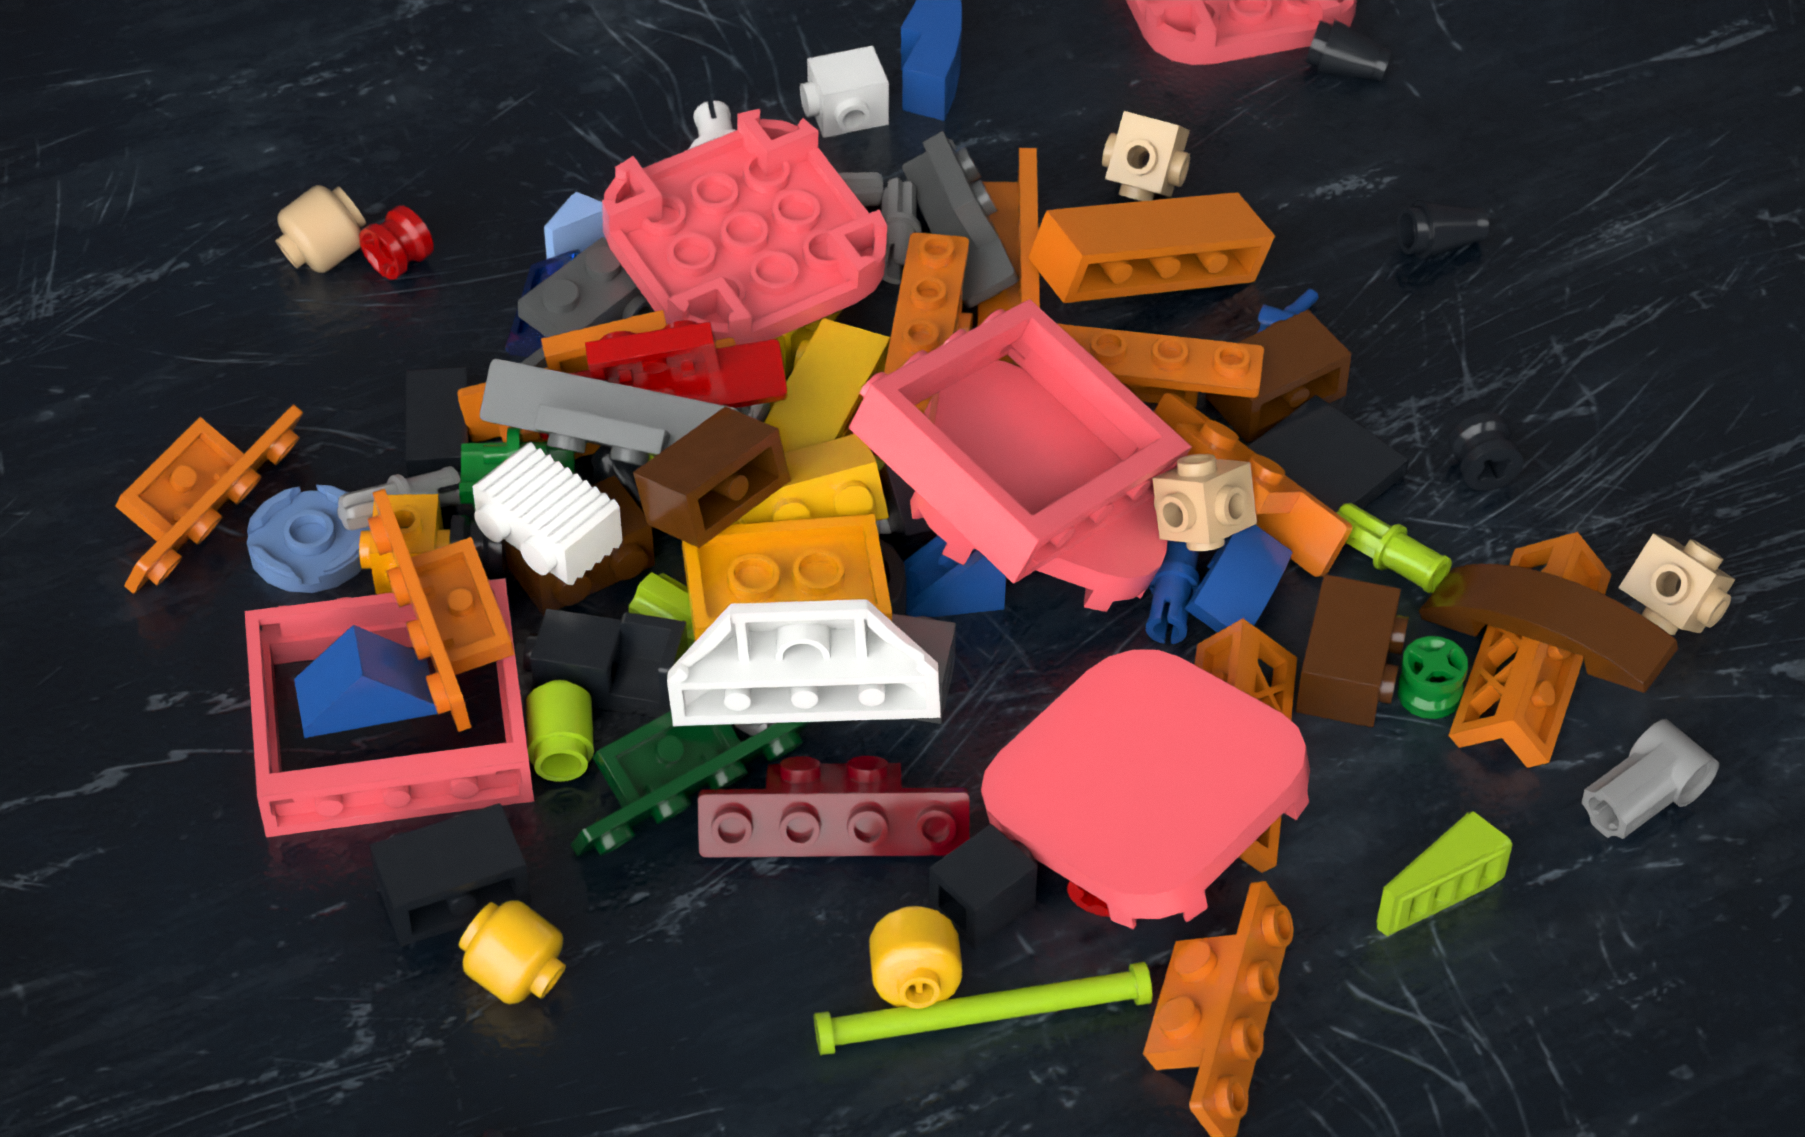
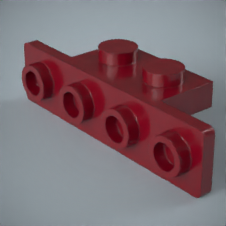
[698,756,970,857]

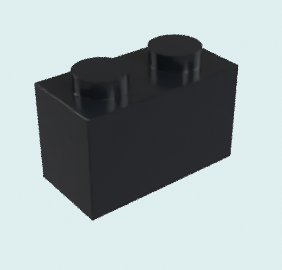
[369,803,531,947]

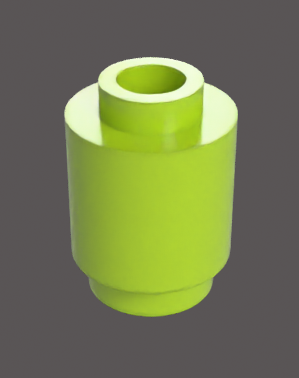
[526,680,594,782]

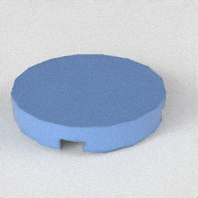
[247,485,370,593]

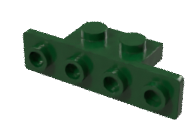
[571,711,810,856]

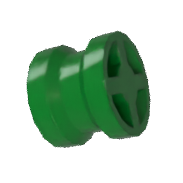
[1397,636,1468,719]

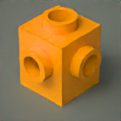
[359,494,450,594]

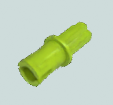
[1336,503,1452,594]

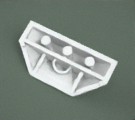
[667,599,941,726]

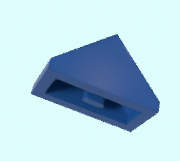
[904,536,1006,618]
[294,625,438,738]

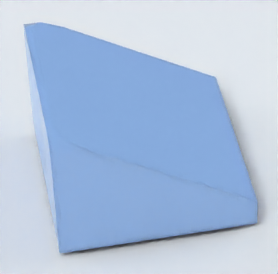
[544,192,606,272]

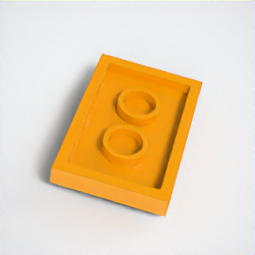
[682,514,892,642]

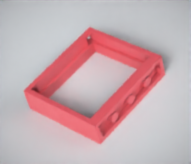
[849,299,1191,584]
[245,578,534,837]

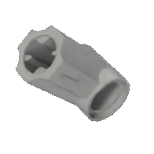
[1581,719,1719,839]

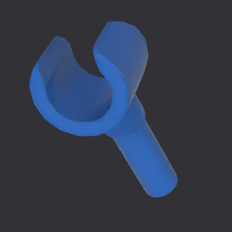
[1257,289,1318,333]

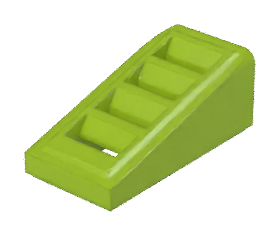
[1376,811,1512,936]

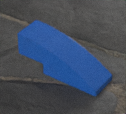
[901,0,962,121]

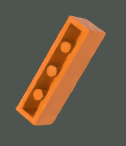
[1028,192,1275,303]

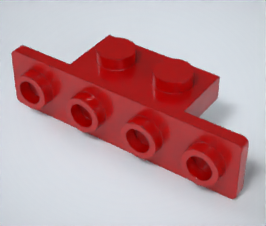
[539,320,788,440]

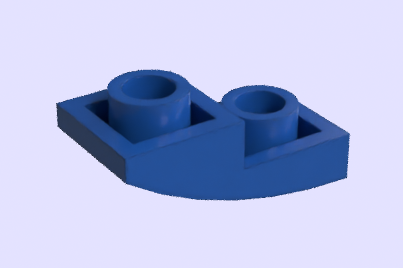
[1185,524,1293,633]

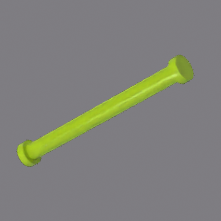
[814,962,1152,1055]

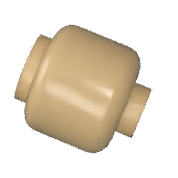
[275,185,366,273]

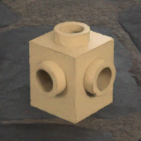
[1102,111,1190,201]
[1152,454,1257,551]
[1619,534,1735,635]

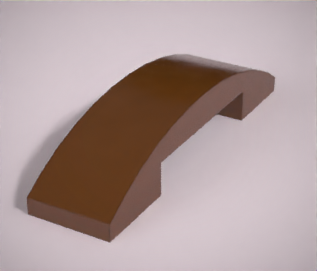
[1419,564,1678,693]

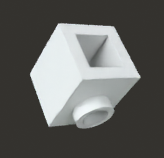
[800,46,889,138]

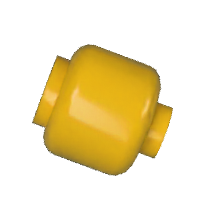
[459,900,566,1004]
[869,906,962,1009]

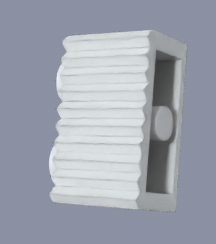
[472,442,623,585]

